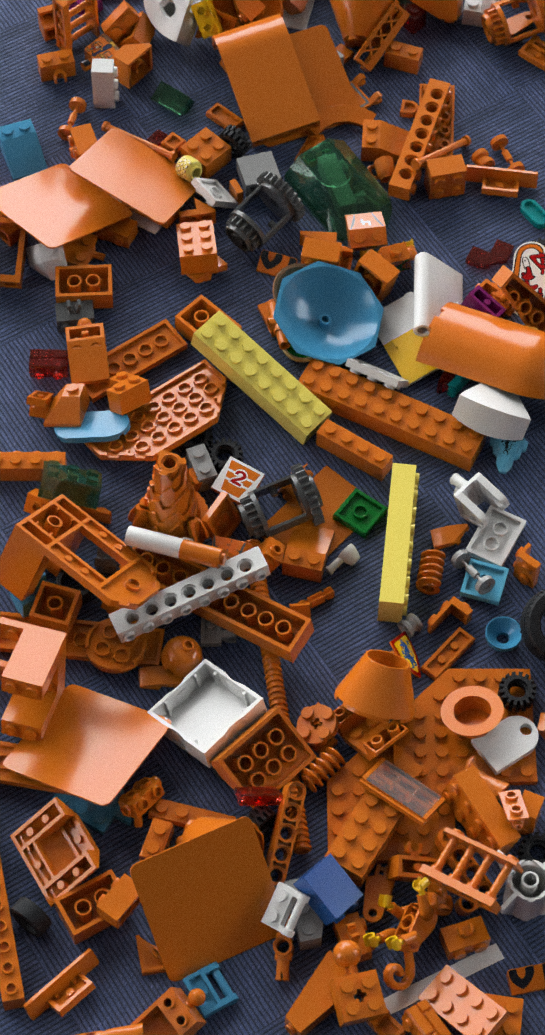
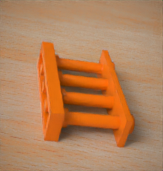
[52,0,100,53]
[419,827,524,915]

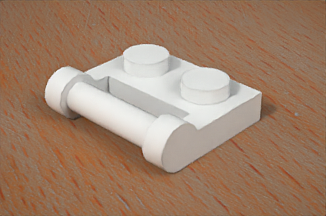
[261,881,310,938]

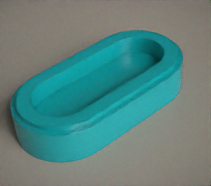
[520,199,545,229]

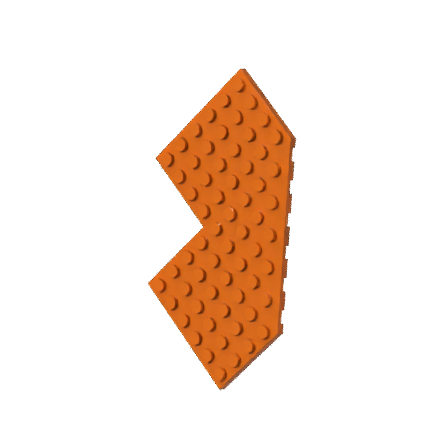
[326,669,538,864]

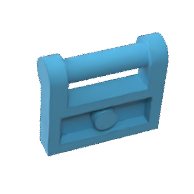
[183,962,239,1019]

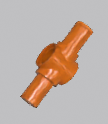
[267,299,290,350]
[273,914,295,982]

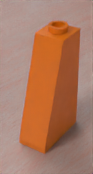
[285,950,346,1035]

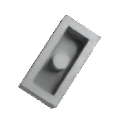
[186,444,218,493]

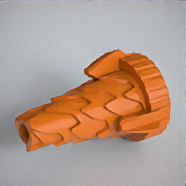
[128,449,209,544]

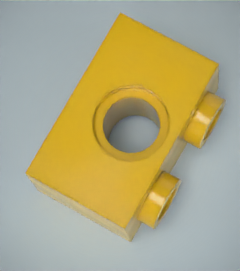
[190,0,224,39]

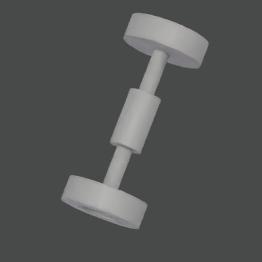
[451,549,495,595]

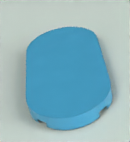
[54,410,131,443]

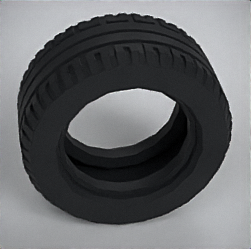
[520,590,545,662]

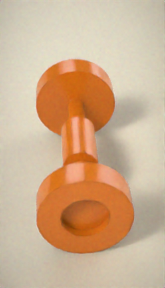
[58,97,87,141]
[490,134,525,170]

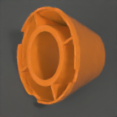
[334,649,416,723]

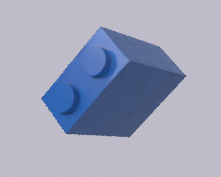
[293,853,363,926]

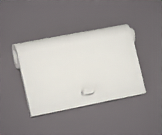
[413,252,463,336]

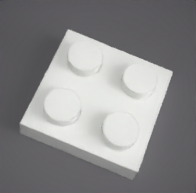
[191,177,238,208]

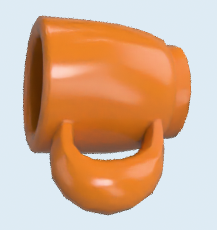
[365,156,395,183]

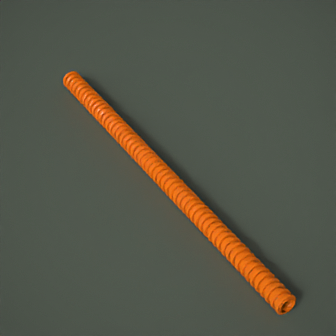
[245,539,312,855]

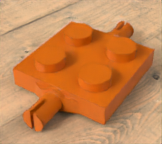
[63,234,106,266]

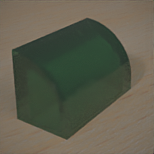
[151,81,195,116]

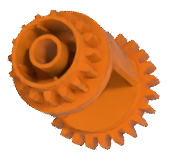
[481,0,545,46]

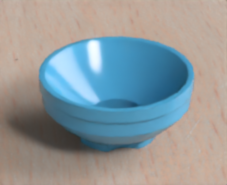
[485,616,522,652]

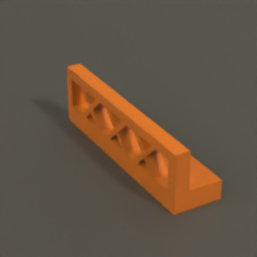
[353,1,411,72]

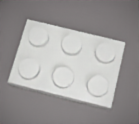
[345,358,409,390]
[465,505,527,567]

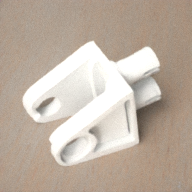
[450,472,510,528]

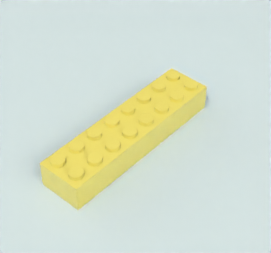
[191,310,332,445]
[377,463,420,623]

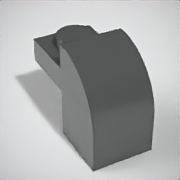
[94,546,118,574]

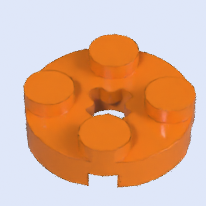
[297,704,339,746]

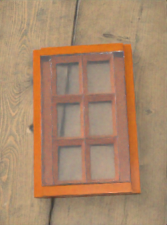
[358,758,446,826]

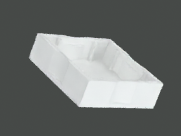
[147,659,267,768]

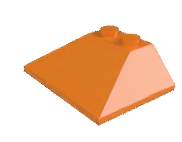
[10,797,100,907]

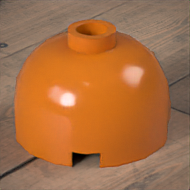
[161,635,203,678]

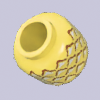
[175,155,202,182]

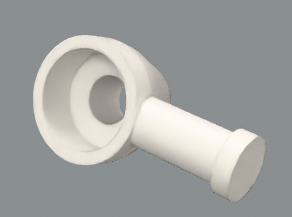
[325,543,360,575]

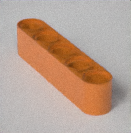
[266,781,306,886]

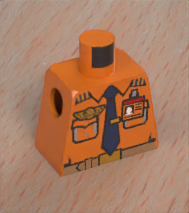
[80,34,119,72]

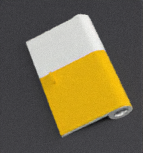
[378,292,447,387]

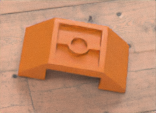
[334,705,409,761]

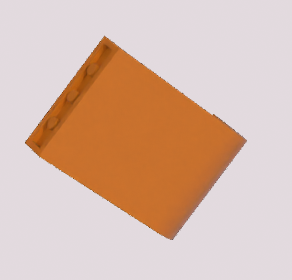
[211,14,320,148]

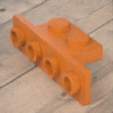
[466,164,538,198]
[23,948,99,1020]

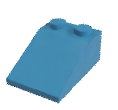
[0,119,47,181]

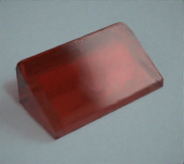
[234,787,283,806]

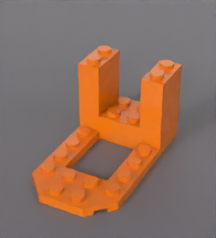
[0,494,161,610]
[0,617,67,741]

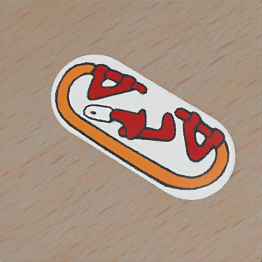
[512,242,545,315]

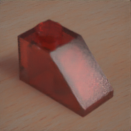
[393,2,427,34]

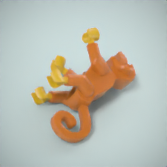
[363,876,453,991]

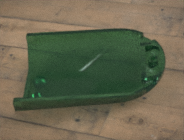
[284,138,392,241]

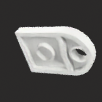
[471,716,539,775]

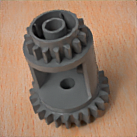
[225,171,306,252]
[237,463,325,539]

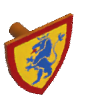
[389,631,421,678]

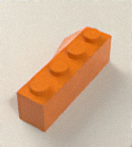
[491,265,545,332]

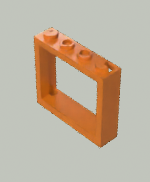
[0,215,28,289]

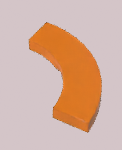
[306,105,377,135]

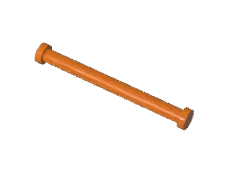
[101,121,178,162]
[411,135,471,170]

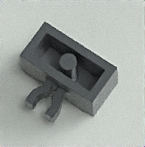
[55,299,95,333]

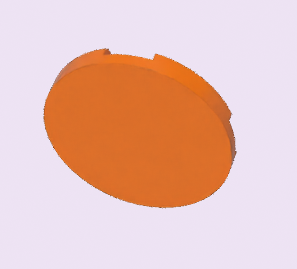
[85,618,147,674]

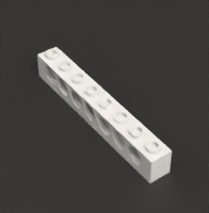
[109,546,271,643]

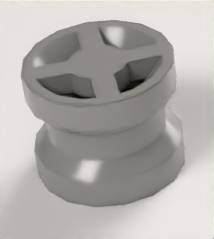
[397,613,423,639]

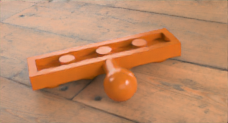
[148,798,236,845]

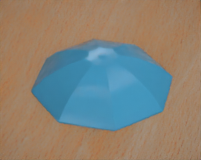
[273,261,384,365]

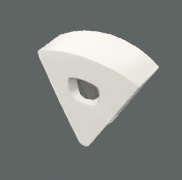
[143,0,203,47]
[452,383,531,441]

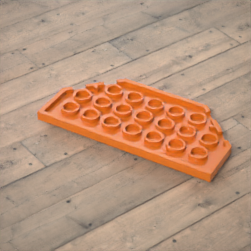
[84,359,228,461]

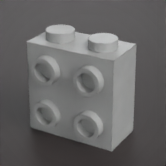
[236,151,281,197]

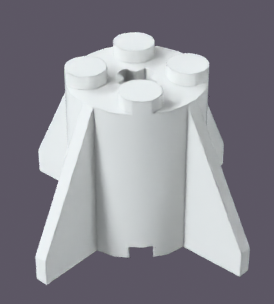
[497,849,545,921]

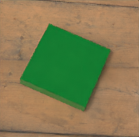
[333,488,388,539]

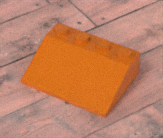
[209,707,317,809]

